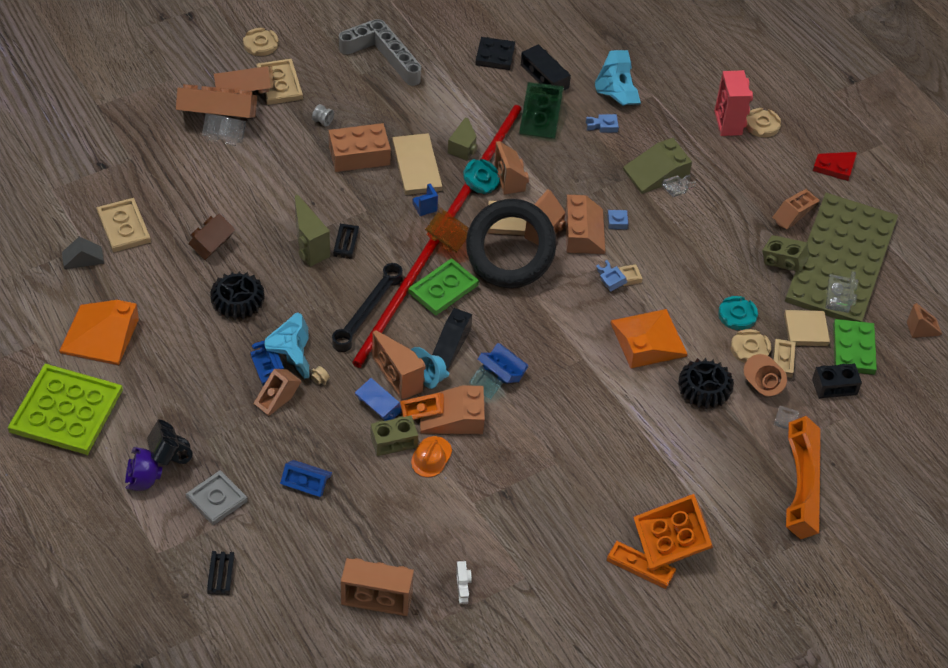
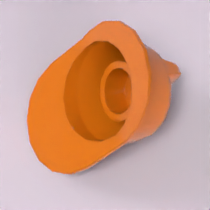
[411,436,452,478]

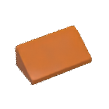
[400,393,444,420]

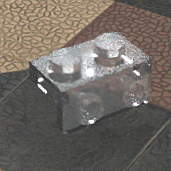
[825,271,858,313]

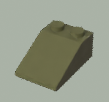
[623,138,692,194]
[295,195,330,267]

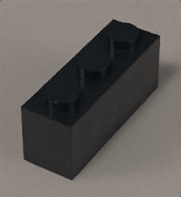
[520,44,571,96]

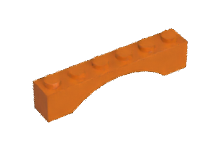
[786,416,821,539]

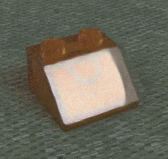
[425,207,469,253]

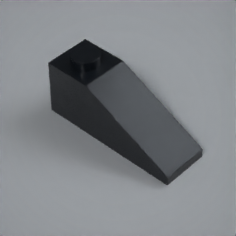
[432,308,472,371]

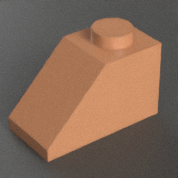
[254,369,302,415]

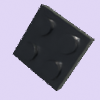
[475,37,515,70]

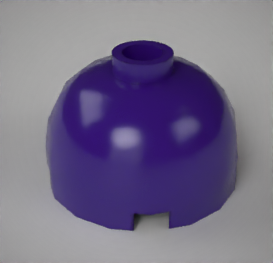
[125,447,162,491]

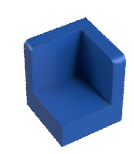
[412,183,438,216]

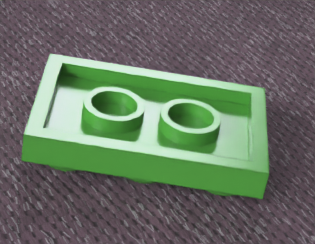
[409,258,479,316]
[833,319,877,375]

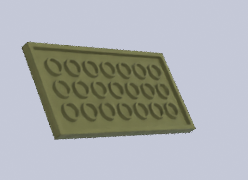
[785,193,898,322]

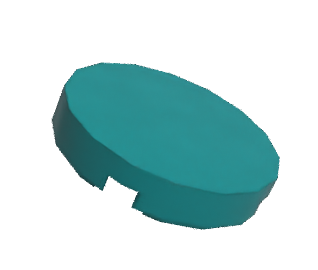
[463,159,500,194]
[718,296,758,330]

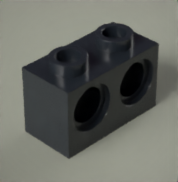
[812,363,862,399]

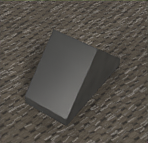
[62,236,104,269]

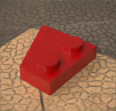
[813,152,857,181]

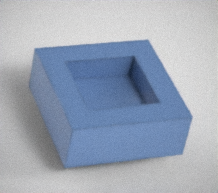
[607,210,628,229]

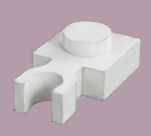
[456,561,471,604]

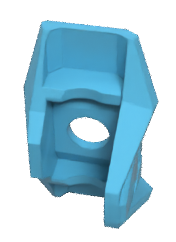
[595,50,641,106]
[265,313,310,379]

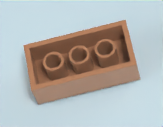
[176,84,257,118]

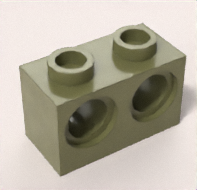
[762,235,810,272]
[370,415,418,456]

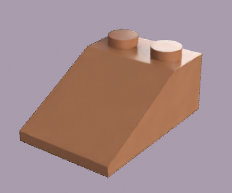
[372,330,426,401]
[420,385,485,434]

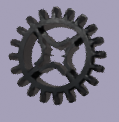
[210,271,265,320]
[678,358,734,410]

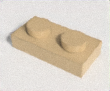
[773,339,796,378]

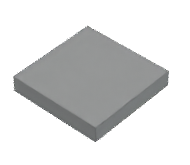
[186,470,248,525]

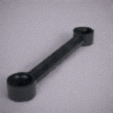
[332,263,403,352]

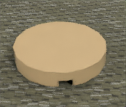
[243,28,278,56]
[746,108,781,138]
[731,329,771,363]

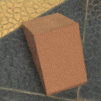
[907,303,942,338]

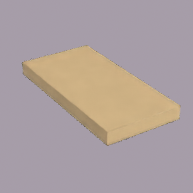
[392,133,442,195]

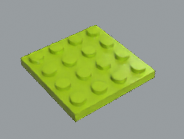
[8,364,123,455]

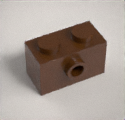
[188,213,236,260]

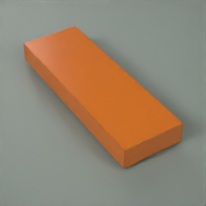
[606,541,676,589]

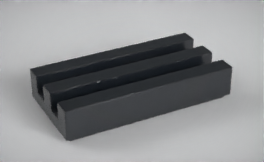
[333,223,359,259]
[207,551,235,595]

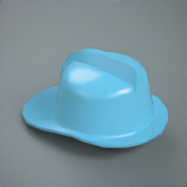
[411,347,449,389]

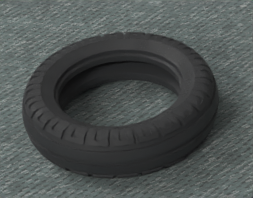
[466,199,556,288]

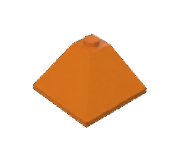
[59,300,139,365]
[610,309,688,368]
[633,494,713,571]

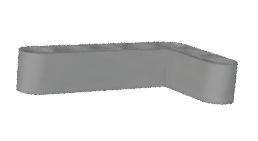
[339,19,421,86]

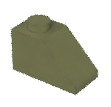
[448,117,478,161]

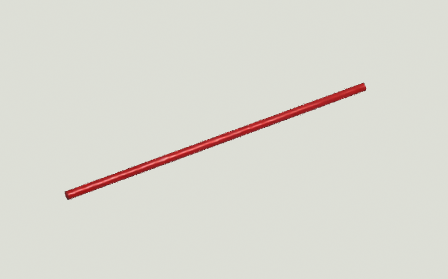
[352,105,522,368]

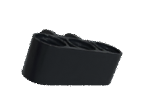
[147,419,193,465]

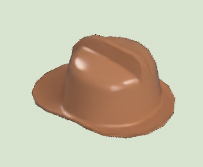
[743,354,787,396]

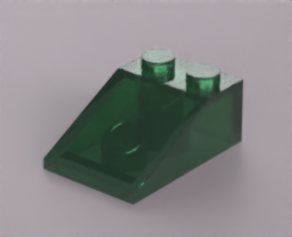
[519,82,564,139]

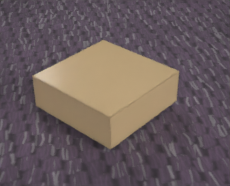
[618,264,642,286]

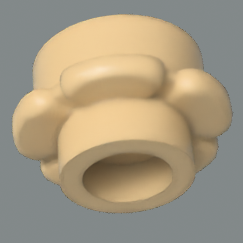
[311,366,330,385]

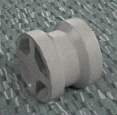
[312,104,334,127]

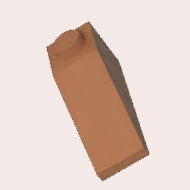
[772,189,820,229]

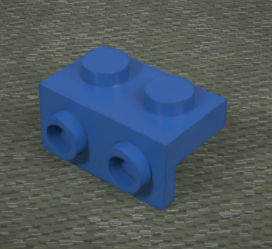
[477,343,528,384]

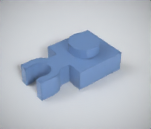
[586,114,619,133]
[596,260,627,292]

